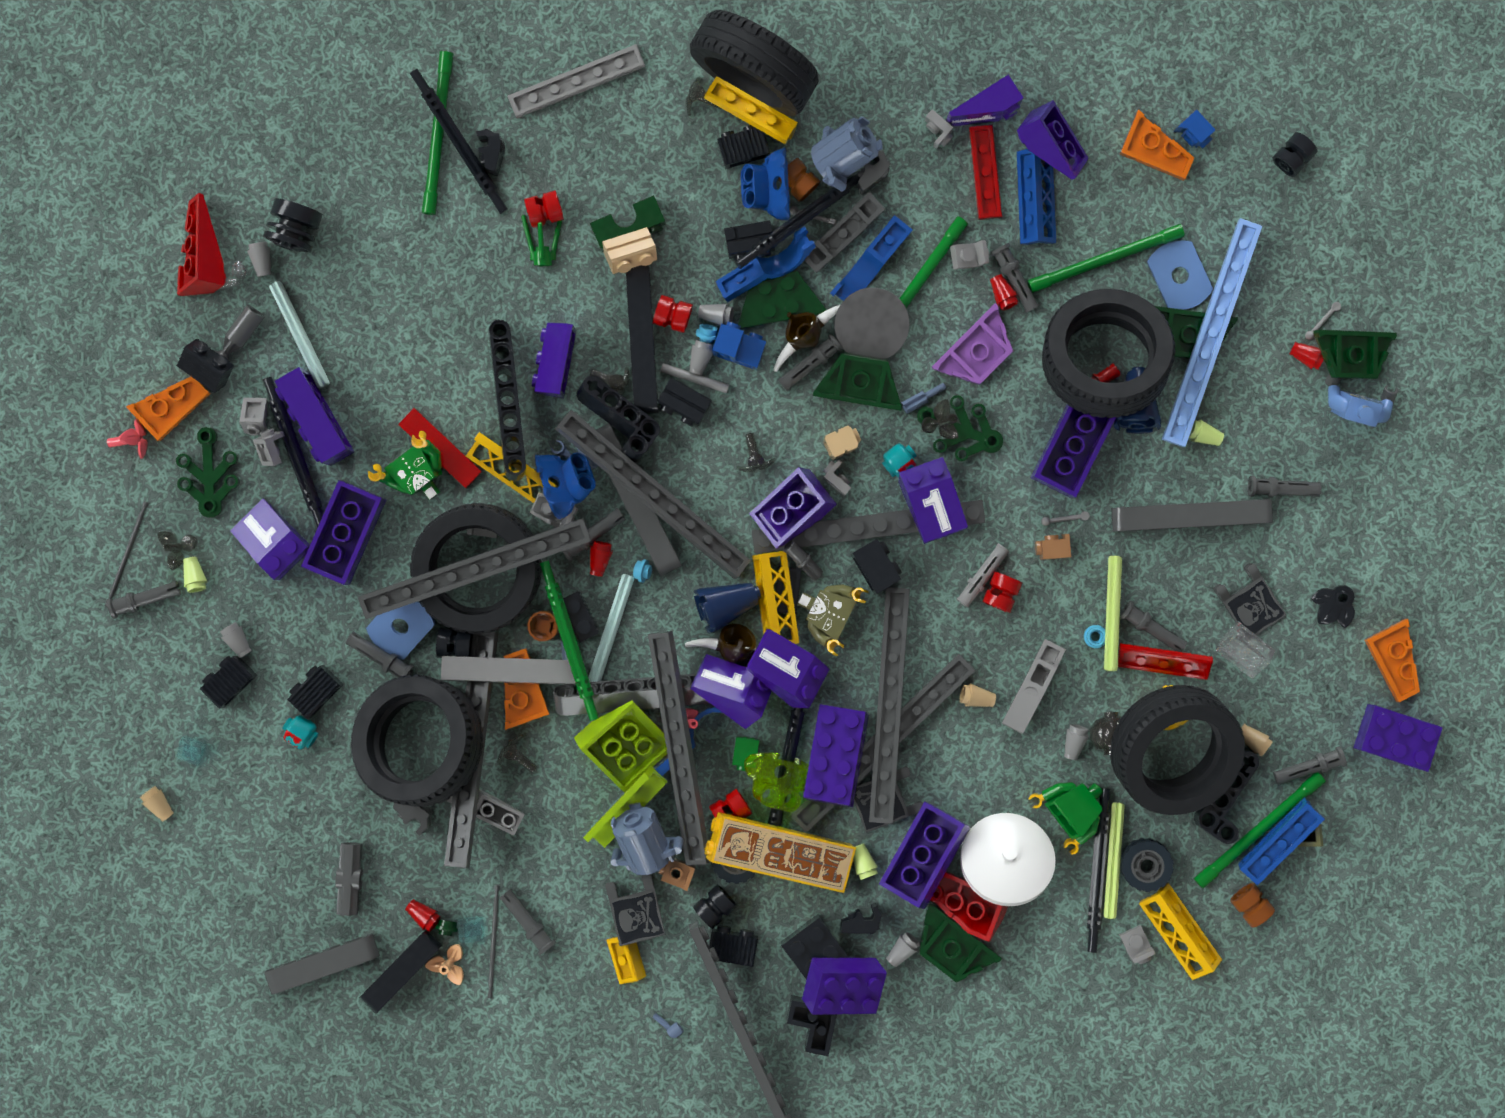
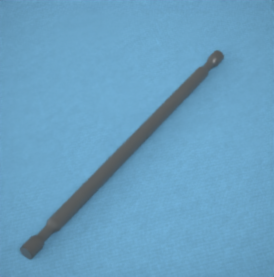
[105,501,148,607]
[488,886,499,998]

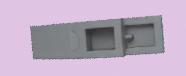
[1002,639,1066,734]
[447,789,525,836]

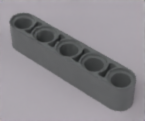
[264,933,380,995]

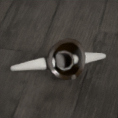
[774,305,840,372]
[685,623,756,664]

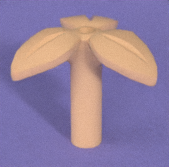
[425,944,464,985]

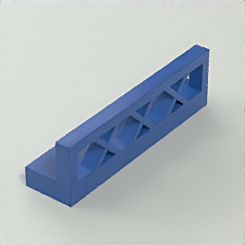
[1017,149,1056,245]
[1238,797,1325,886]

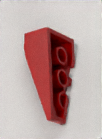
[177,193,226,296]
[930,872,1008,942]

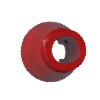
[990,274,1019,311]
[1289,342,1324,370]
[590,541,613,577]
[405,899,441,932]

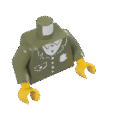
[797,584,869,656]

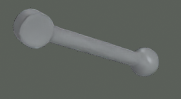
[790,206,837,226]
[1305,302,1341,340]
[1041,511,1090,526]

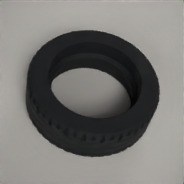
[690,10,819,116]
[1042,289,1176,418]
[410,503,542,634]
[351,675,483,807]
[1110,685,1245,815]

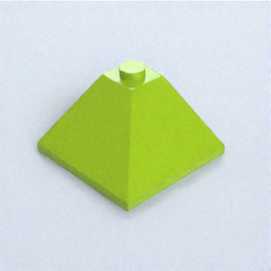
[574,700,667,793]

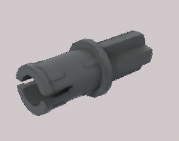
[783,540,823,581]

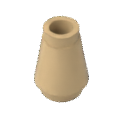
[960,683,996,707]
[1241,724,1273,756]
[140,786,174,822]

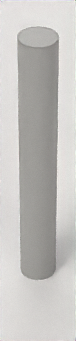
[660,363,729,393]

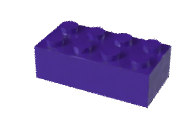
[274,367,355,466]
[1030,404,1116,499]
[301,480,387,585]
[803,704,869,808]
[879,801,970,909]

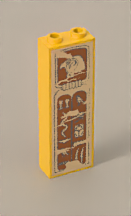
[705,812,856,893]

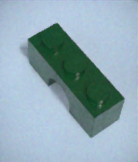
[590,195,666,252]

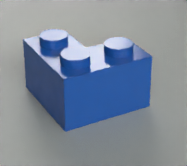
[712,322,766,370]

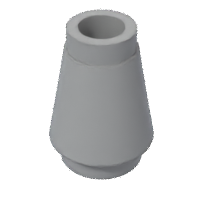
[247,241,271,277]
[698,304,734,326]
[689,340,714,376]
[220,622,252,658]
[1064,724,1089,760]
[886,932,920,967]

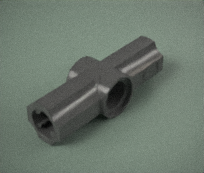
[335,842,363,916]

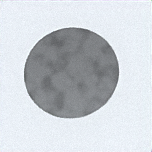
[835,288,909,360]

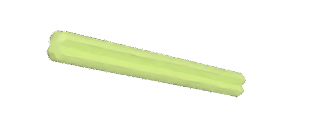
[1104,556,1122,671]
[1103,802,1125,919]

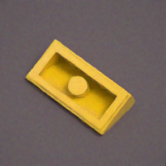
[606,937,646,984]

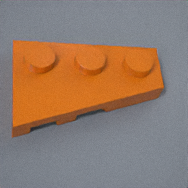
[1120,110,1194,181]
[126,377,211,441]
[1364,619,1420,703]
[504,648,550,730]

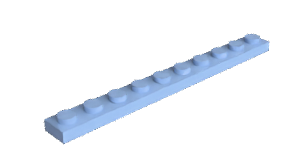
[1162,218,1262,447]

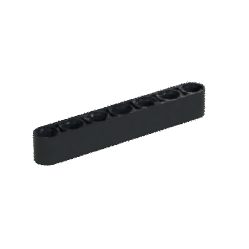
[626,265,658,414]
[489,319,526,481]

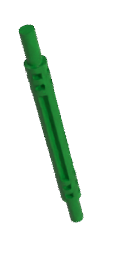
[540,561,599,721]

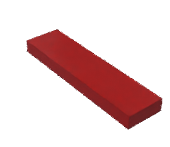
[969,124,1002,220]
[398,408,482,489]
[1118,643,1213,680]

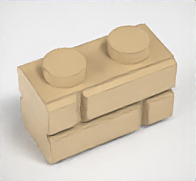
[602,227,657,274]
[823,426,861,460]

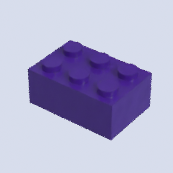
[1353,704,1443,772]
[802,958,887,1015]

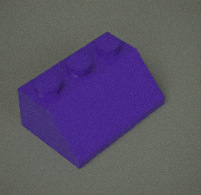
[532,322,577,399]

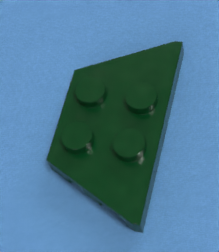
[738,271,826,329]
[1155,306,1238,359]
[1313,330,1397,379]
[813,353,902,411]
[918,902,1002,982]

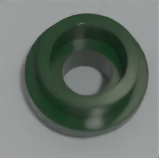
[435,920,458,936]

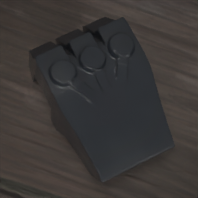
[476,129,505,176]
[840,903,882,934]

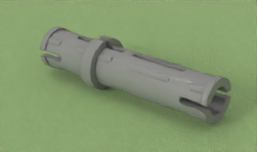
[956,543,1010,608]

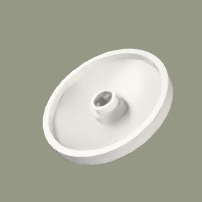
[960,813,1055,906]

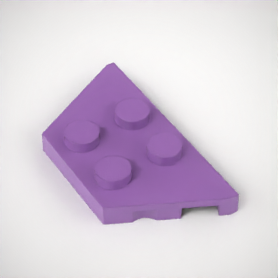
[931,303,1013,385]

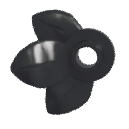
[1311,585,1355,628]

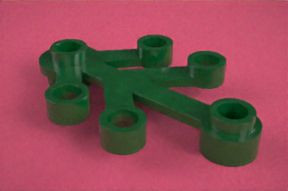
[917,395,1003,462]
[176,427,240,518]

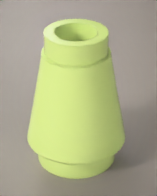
[1189,420,1224,446]
[183,557,207,593]
[853,844,878,880]

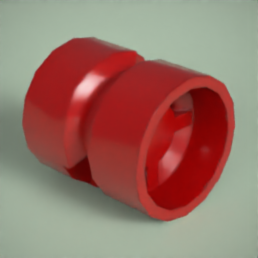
[524,190,564,228]
[653,295,693,333]
[982,572,1023,613]
[709,788,753,818]

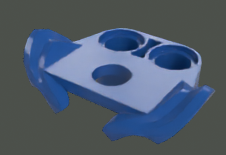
[740,147,790,220]
[535,452,596,519]

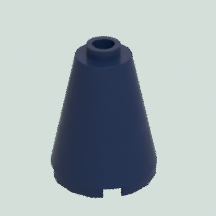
[1114,367,1161,434]
[694,583,761,634]

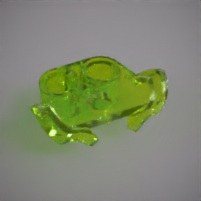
[744,753,809,812]

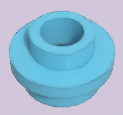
[696,324,718,343]
[633,559,652,583]
[1084,625,1105,648]

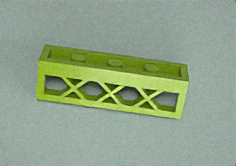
[583,766,668,848]

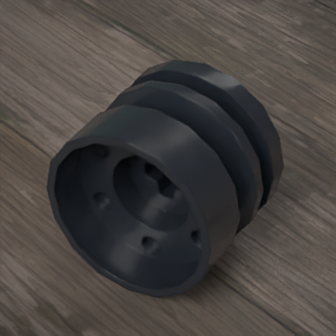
[263,198,323,253]

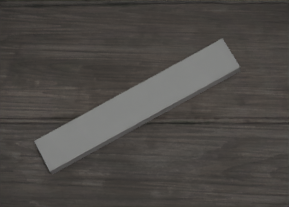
[507,44,645,119]
[441,656,584,685]

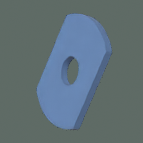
[1147,240,1213,310]
[366,601,436,660]

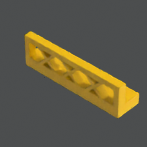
[704,76,798,144]
[466,432,558,503]
[752,551,799,644]
[1139,883,1222,980]

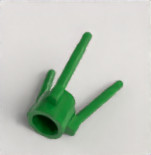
[521,215,562,267]

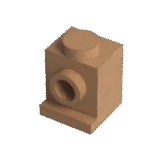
[1035,534,1071,560]
[658,858,696,891]

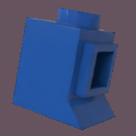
[1173,110,1215,149]

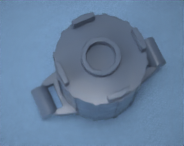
[811,117,883,191]
[610,803,684,875]

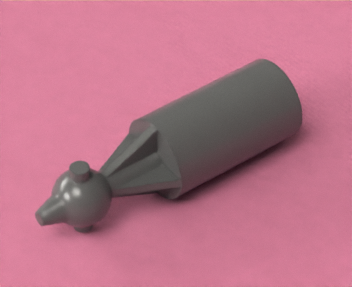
[215,305,265,362]

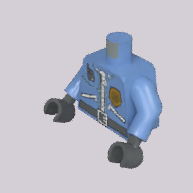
[1325,373,1399,427]

